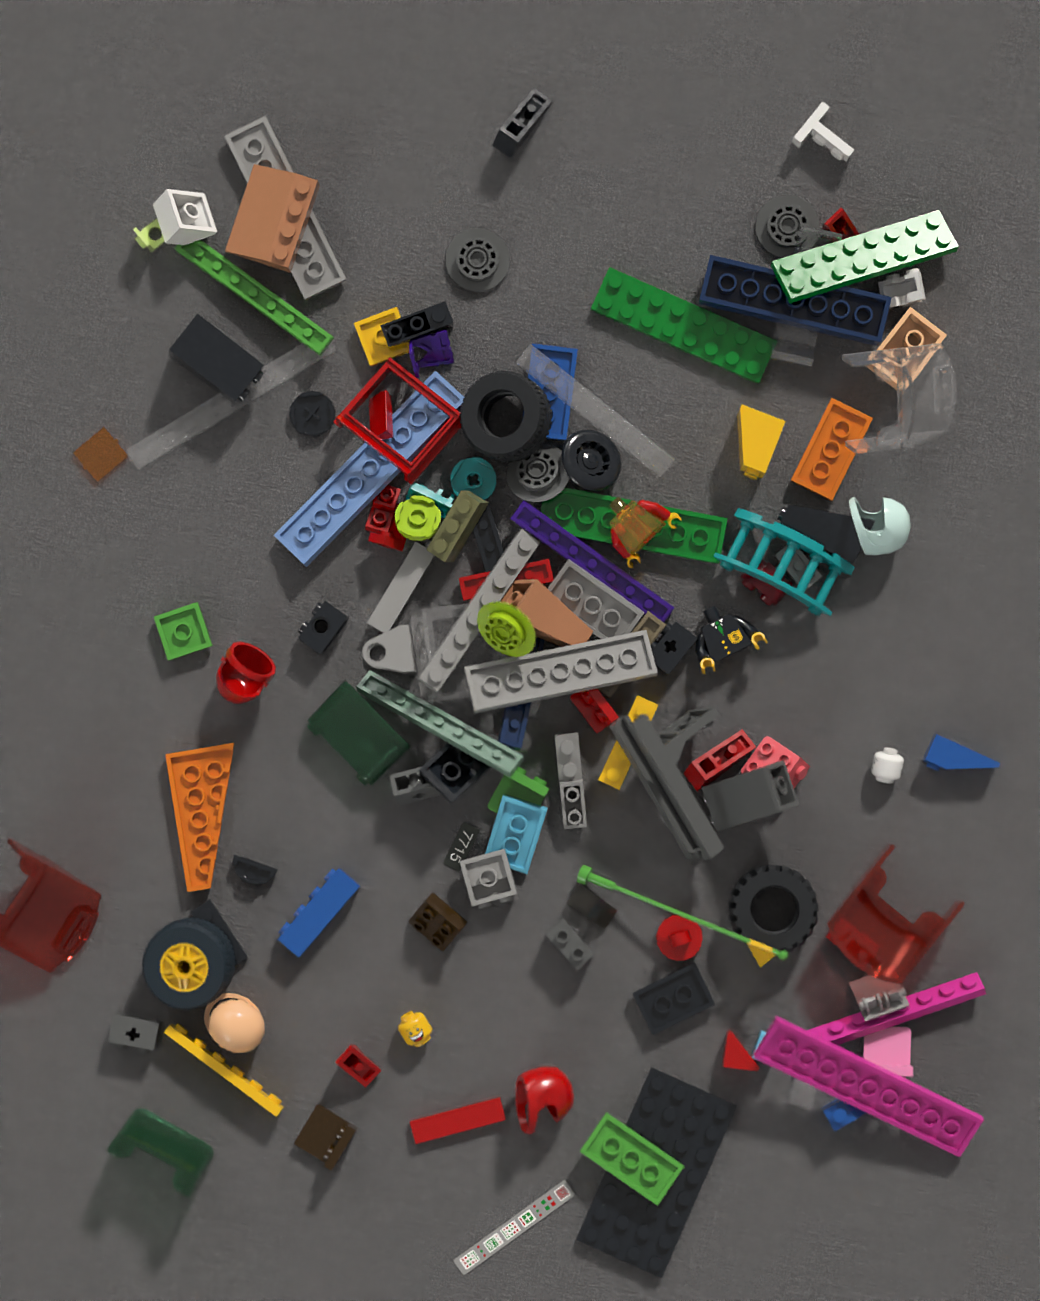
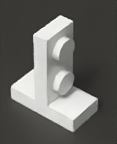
[792,101,854,162]

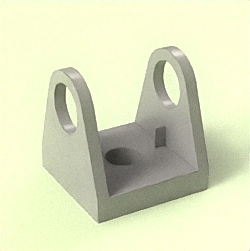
[362,625,416,674]

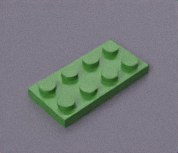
[580,1112,684,1205]

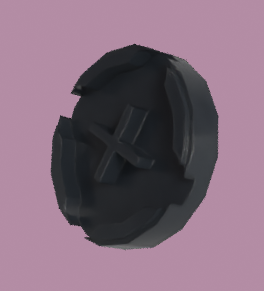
[289,391,336,437]

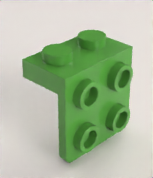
[488,767,549,813]

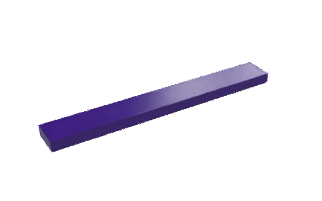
[510,500,675,622]

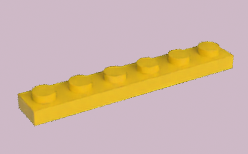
[164,1023,284,1117]

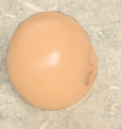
[204,993,265,1053]

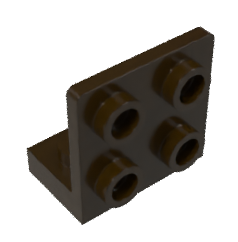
[294,1104,358,1171]

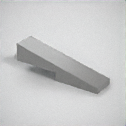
[367,541,435,633]

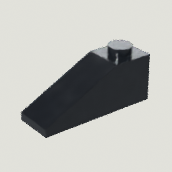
[492,88,552,158]

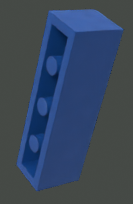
[278,868,361,958]

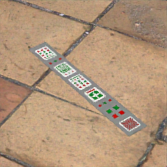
[453,1180,575,1275]

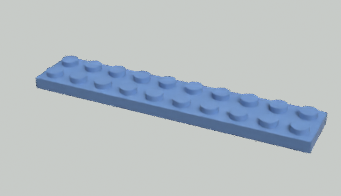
[274,371,465,567]

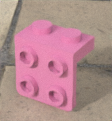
[863,1026,913,1079]

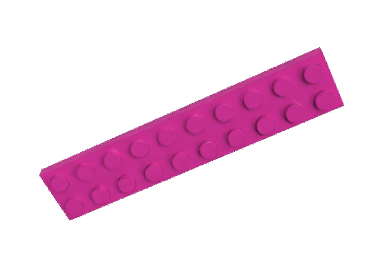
[753,1016,984,1157]

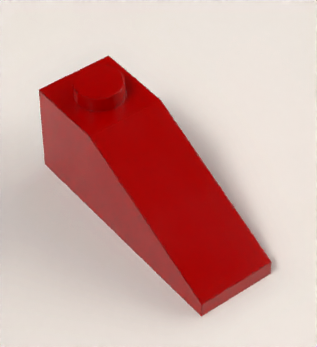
[683,729,756,791]

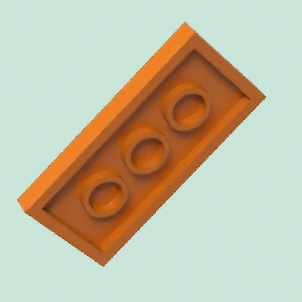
[790,398,873,501]

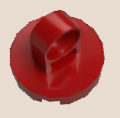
[656,915,703,961]

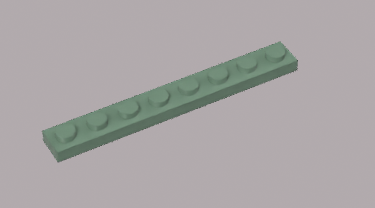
[356,670,524,778]

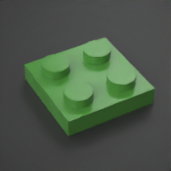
[154,602,213,661]

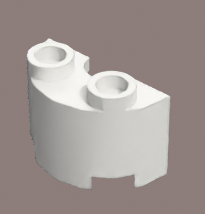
[878,268,926,309]

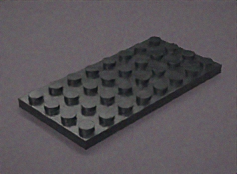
[576,1067,737,1278]

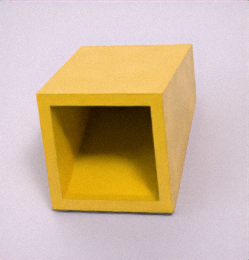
[737,404,785,480]

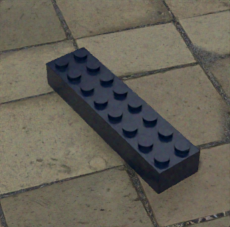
[699,255,892,346]

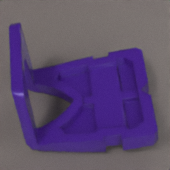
[409,329,455,378]

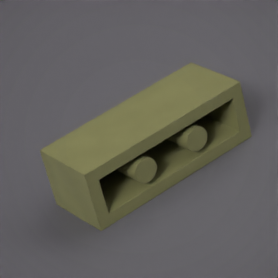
[426,490,489,562]

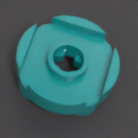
[451,457,496,500]

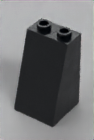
[169,313,265,404]

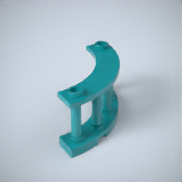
[713,508,855,616]

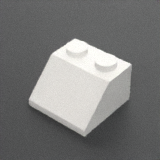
[153,189,217,245]

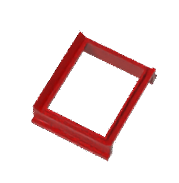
[333,357,462,485]

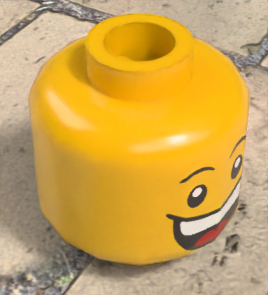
[398,1011,432,1047]

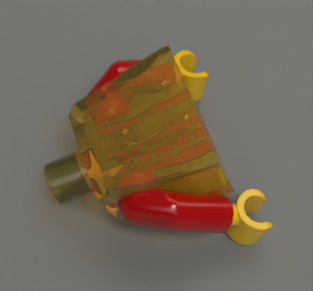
[609,497,682,568]

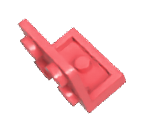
[741,736,810,788]

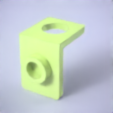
[133,219,165,253]

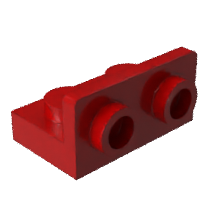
[570,688,619,734]

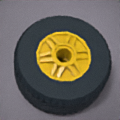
[142,918,236,1011]

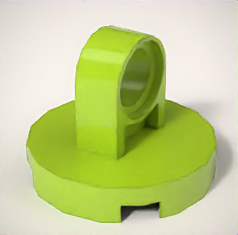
[395,496,441,541]

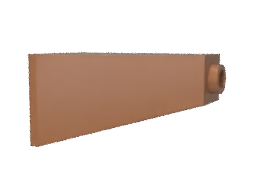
[500,579,593,647]

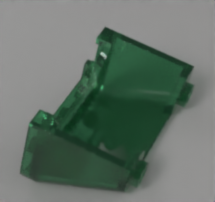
[307,680,412,786]
[106,1108,214,1198]

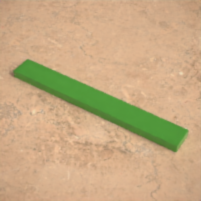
[174,240,334,356]

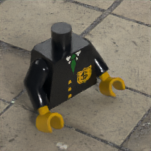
[695,606,768,674]

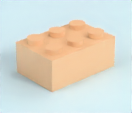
[865,307,947,393]

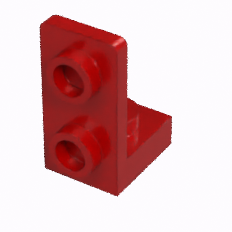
[368,503,406,552]

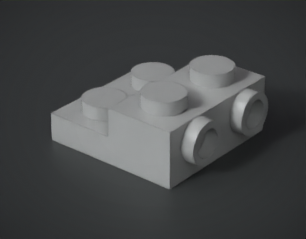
[460,849,518,909]

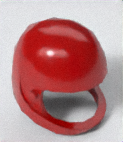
[216,642,276,704]
[515,1066,575,1135]

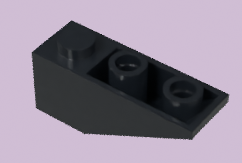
[380,301,454,347]

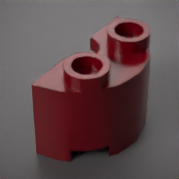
[740,559,793,607]

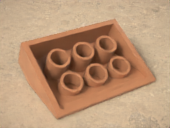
[225,164,320,273]

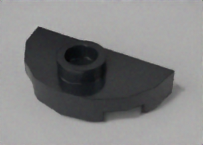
[233,854,279,885]

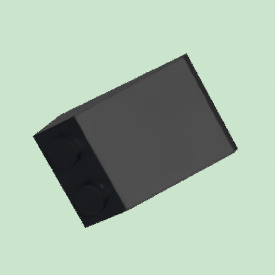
[418,743,492,804]

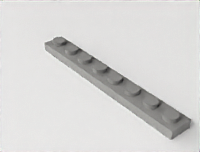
[417,529,540,692]

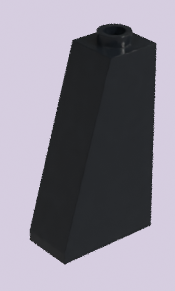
[777,504,875,563]

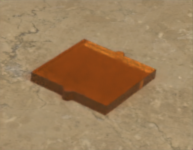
[73,427,128,482]

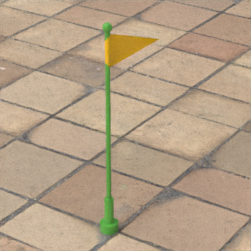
[577,865,788,968]

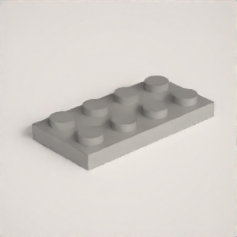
[547,559,644,639]

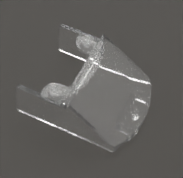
[842,343,957,454]

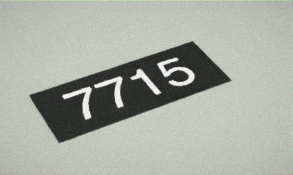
[443,822,480,871]

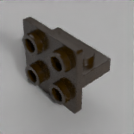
[408,892,468,951]

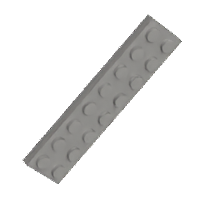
[224,116,347,301]
[464,630,658,714]

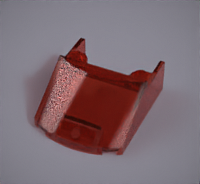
[0,838,102,973]
[827,843,966,984]

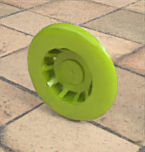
[477,601,536,657]

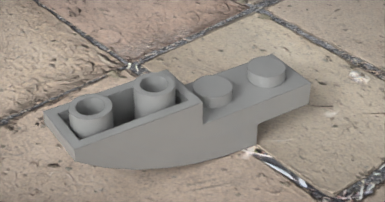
[555,732,587,829]

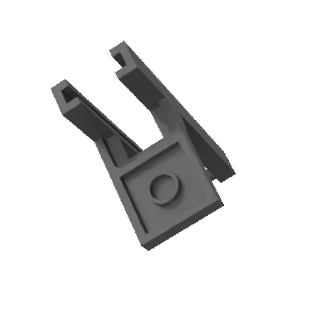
[609,707,724,859]

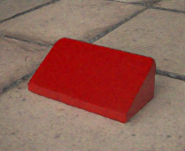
[369,390,393,440]

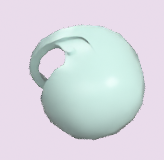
[849,497,911,556]

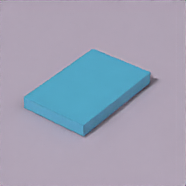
[485,794,548,874]

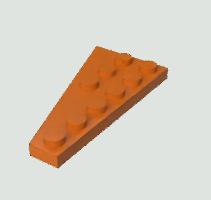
[165,743,235,892]

